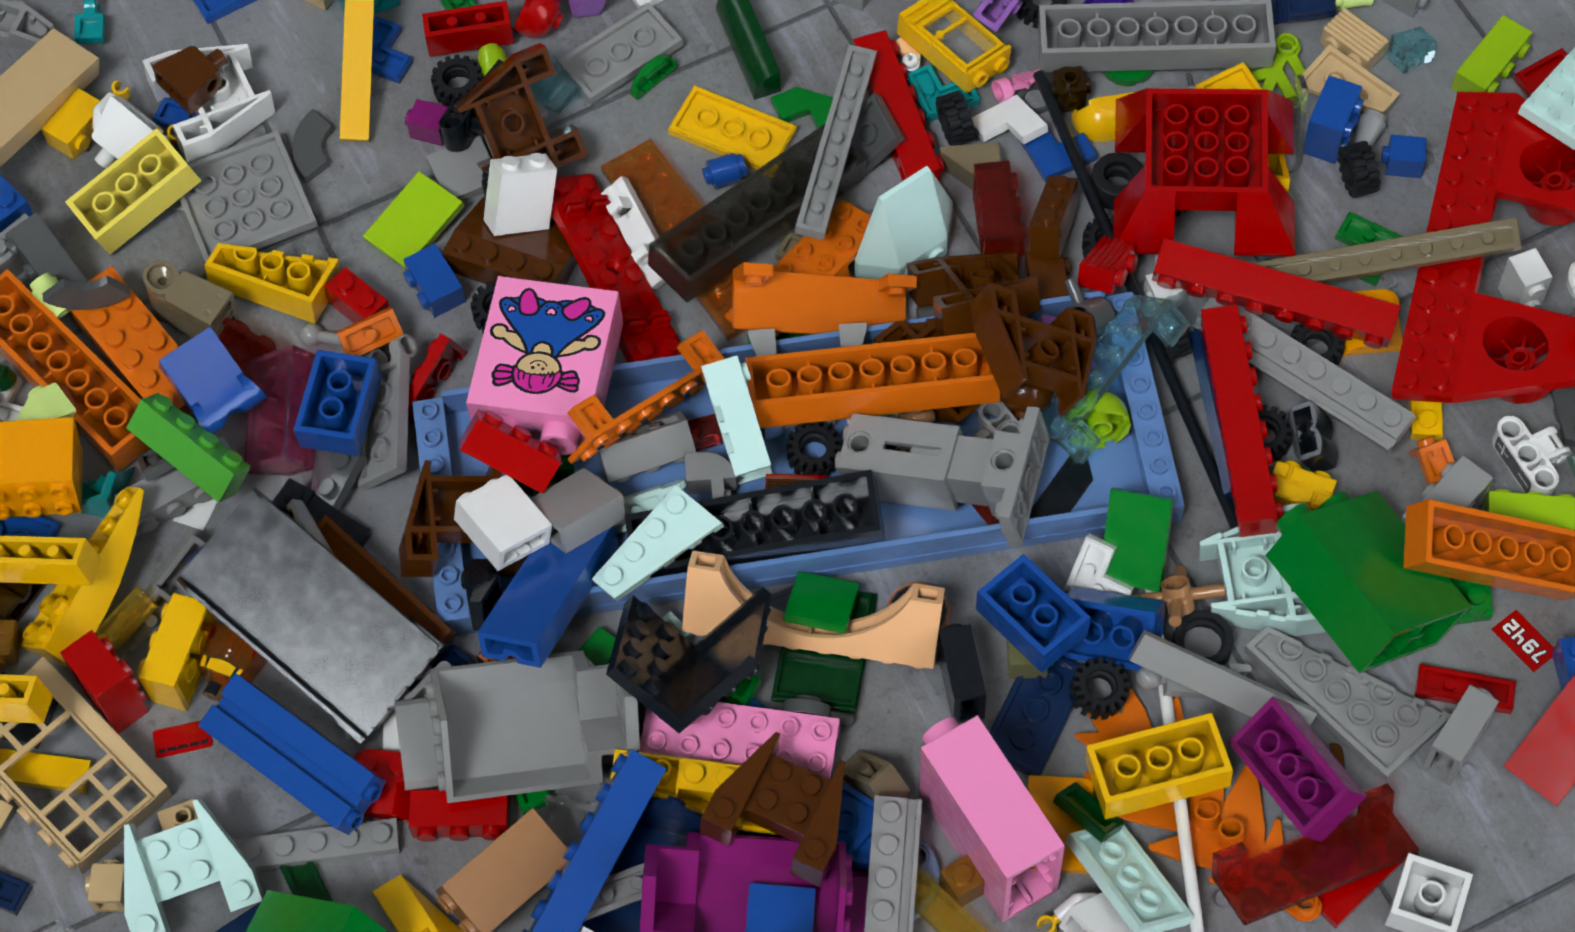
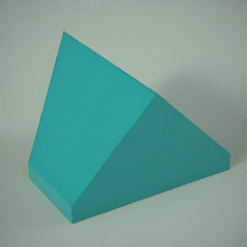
[82,467,135,518]

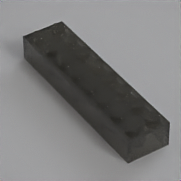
[648,123,866,303]

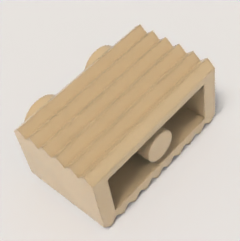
[1320,8,1390,71]

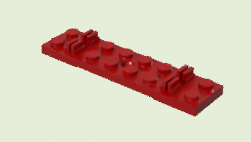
[551,174,682,363]

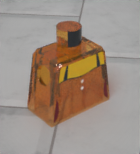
[198,621,268,701]

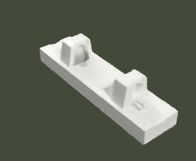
[600,176,678,289]

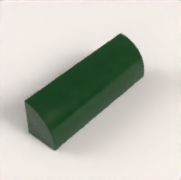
[716,0,781,100]

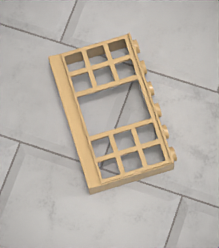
[0,656,172,874]

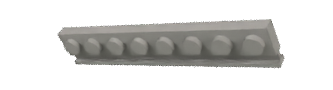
[1190,298,1416,454]
[864,795,922,932]

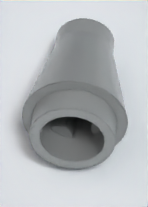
[1355,109,1387,147]

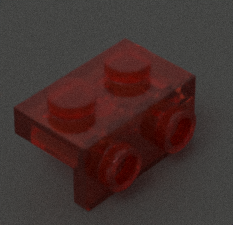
[218,317,279,386]

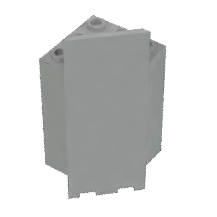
[394,650,640,803]

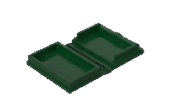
[771,582,877,714]

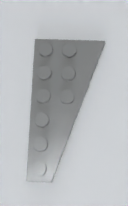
[1244,626,1451,781]

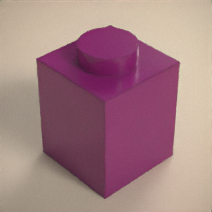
[405,99,448,146]

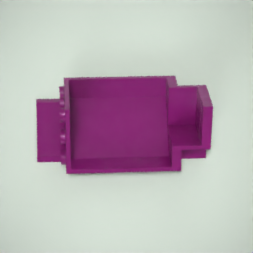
[640,832,868,932]

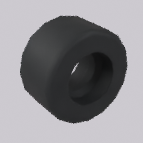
[1091,152,1143,210]

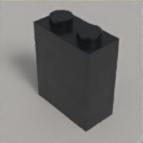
[938,623,986,723]

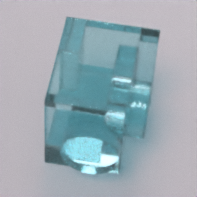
[1388,27,1437,74]

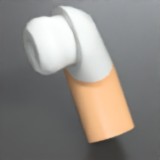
[895,38,921,72]

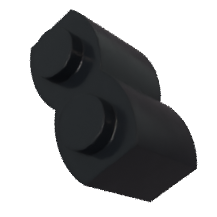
[1288,400,1337,472]

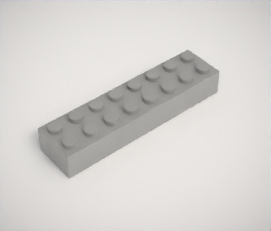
[1037,0,1276,73]

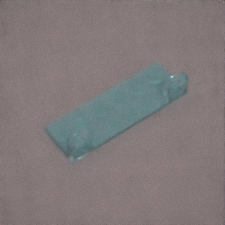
[1041,294,1191,464]

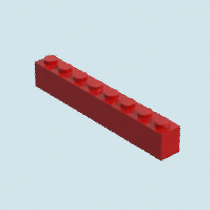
[1152,238,1401,349]
[1201,304,1283,538]

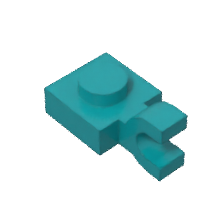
[74,0,106,44]

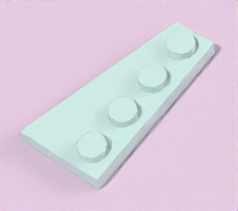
[592,485,724,602]

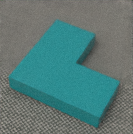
[906,64,981,123]

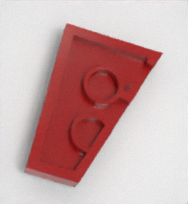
[408,333,468,424]

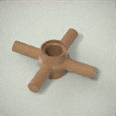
[1131,565,1226,627]

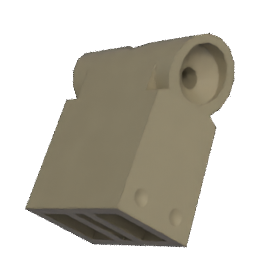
[143,260,239,344]

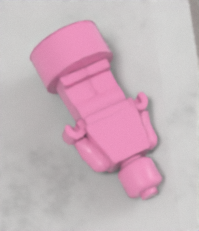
[991,68,1040,103]

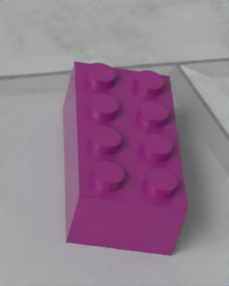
[1228,697,1367,842]

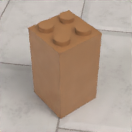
[435,808,567,932]

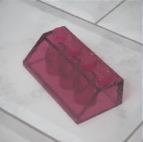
[244,345,316,476]

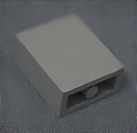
[530,468,625,554]
[1422,685,1499,786]

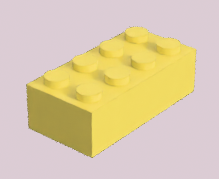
[65,128,202,255]

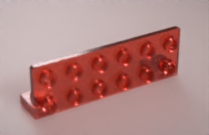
[1212,783,1419,925]

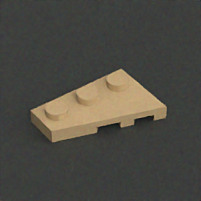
[1294,44,1400,114]

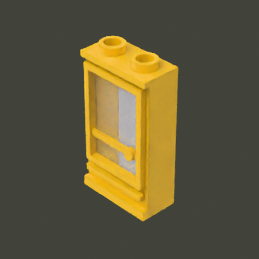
[897,0,1012,93]

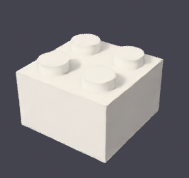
[1385,853,1473,932]

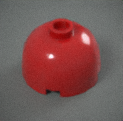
[512,0,564,38]

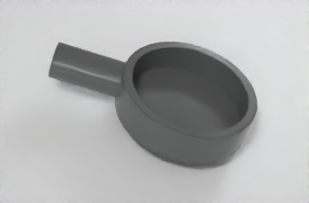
[783,695,854,727]

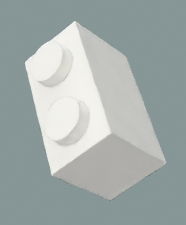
[1498,248,1553,309]

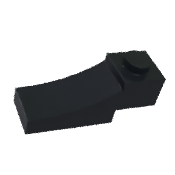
[272,478,372,547]
[461,559,503,631]

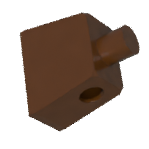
[152,46,227,116]

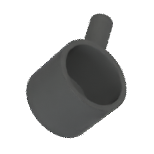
[1064,276,1116,338]

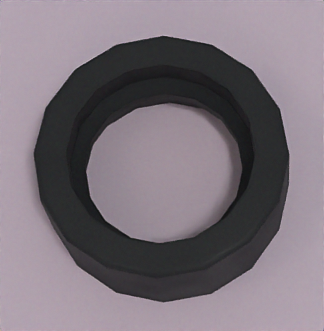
[1172,610,1234,665]

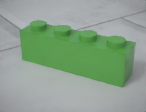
[126,393,251,502]

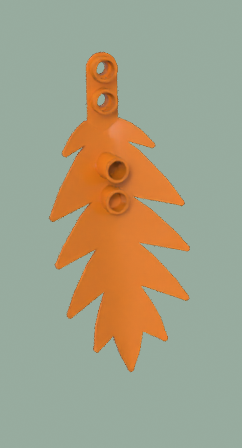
[1075,689,1322,922]

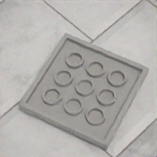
[179,130,318,263]

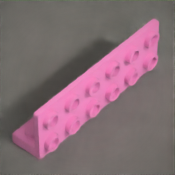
[639,702,841,779]

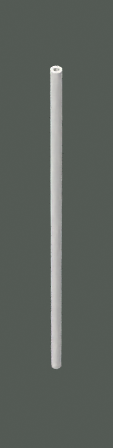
[1145,590,1204,932]

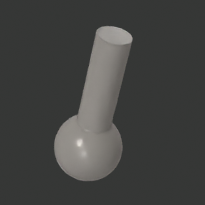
[300,323,342,347]

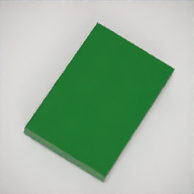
[1104,487,1174,592]

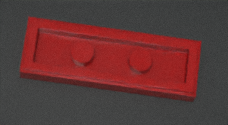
[1414,664,1516,714]
[1318,837,1404,928]

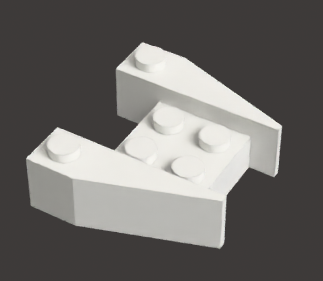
[142,44,275,164]

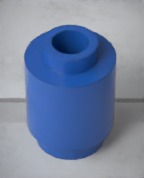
[702,153,748,189]

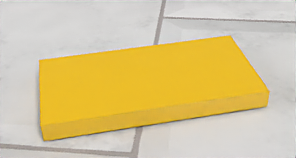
[668,85,798,176]

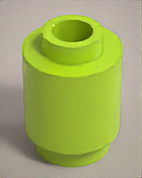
[477,43,507,77]

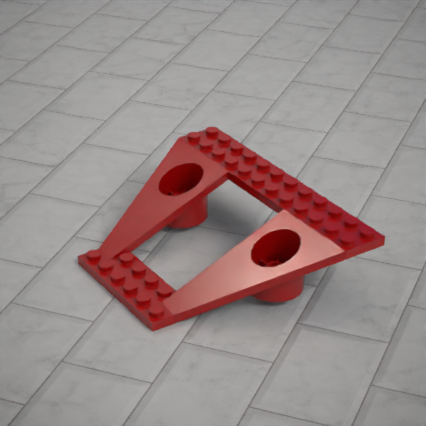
[1391,92,1575,404]

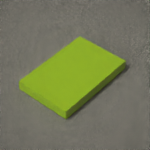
[362,171,465,270]

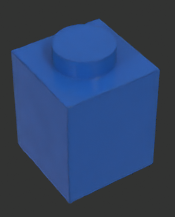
[1381,135,1426,178]

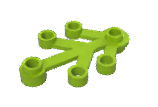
[1248,33,1305,113]

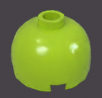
[1067,390,1131,449]

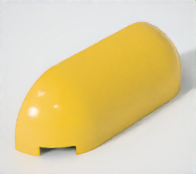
[1071,88,1170,142]

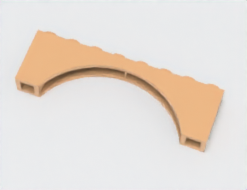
[682,551,945,669]

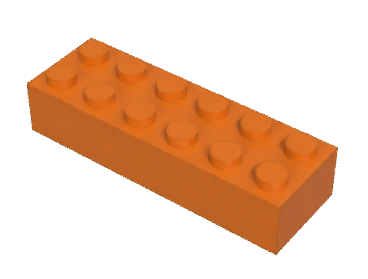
[69,266,194,418]
[1403,499,1575,601]

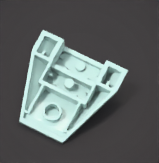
[855,166,953,279]

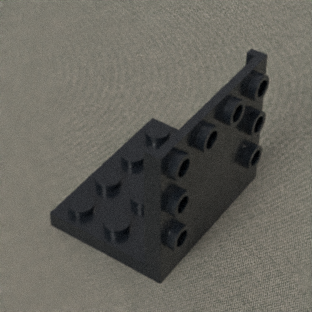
[606,587,772,733]

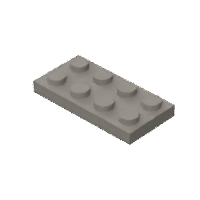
[557,2,683,105]

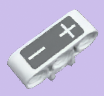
[1492,416,1572,496]

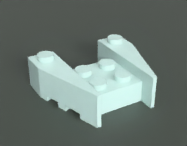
[701,355,773,486]
[1199,503,1326,636]
[124,799,264,932]

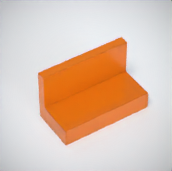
[336,307,404,356]

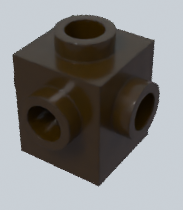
[1049,66,1091,113]

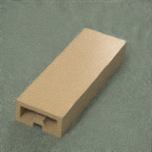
[0,28,99,167]

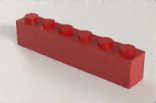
[853,30,944,183]

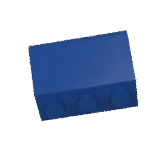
[1062,586,1166,671]

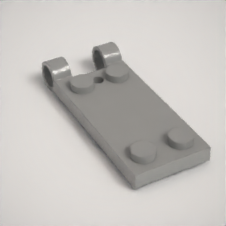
[358,334,417,490]

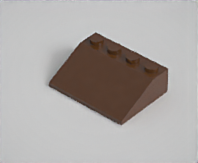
[442,197,577,286]

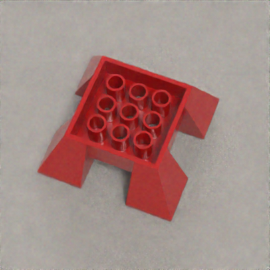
[1113,88,1295,257]

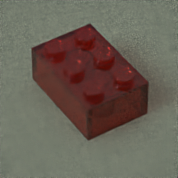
[972,161,1026,268]

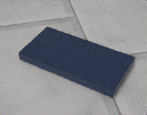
[989,657,1081,776]

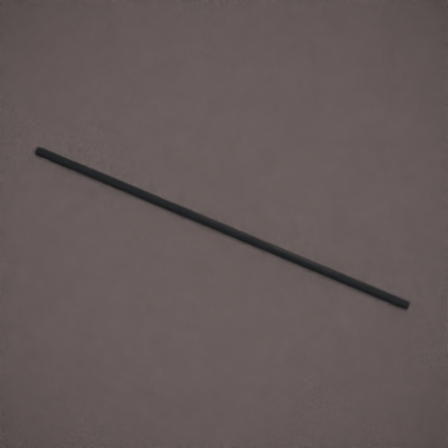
[1033,70,1238,529]

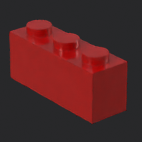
[422,1,514,57]
[460,409,562,494]
[409,790,511,842]

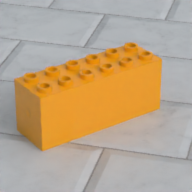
[0,417,83,520]

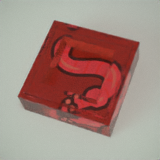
[687,413,723,452]

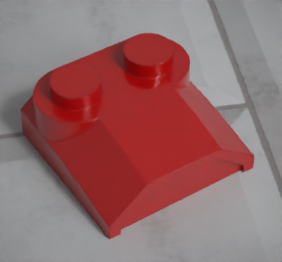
[354,749,417,823]

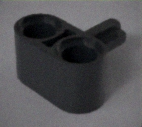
[439,95,483,152]

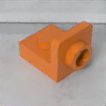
[1409,436,1455,485]

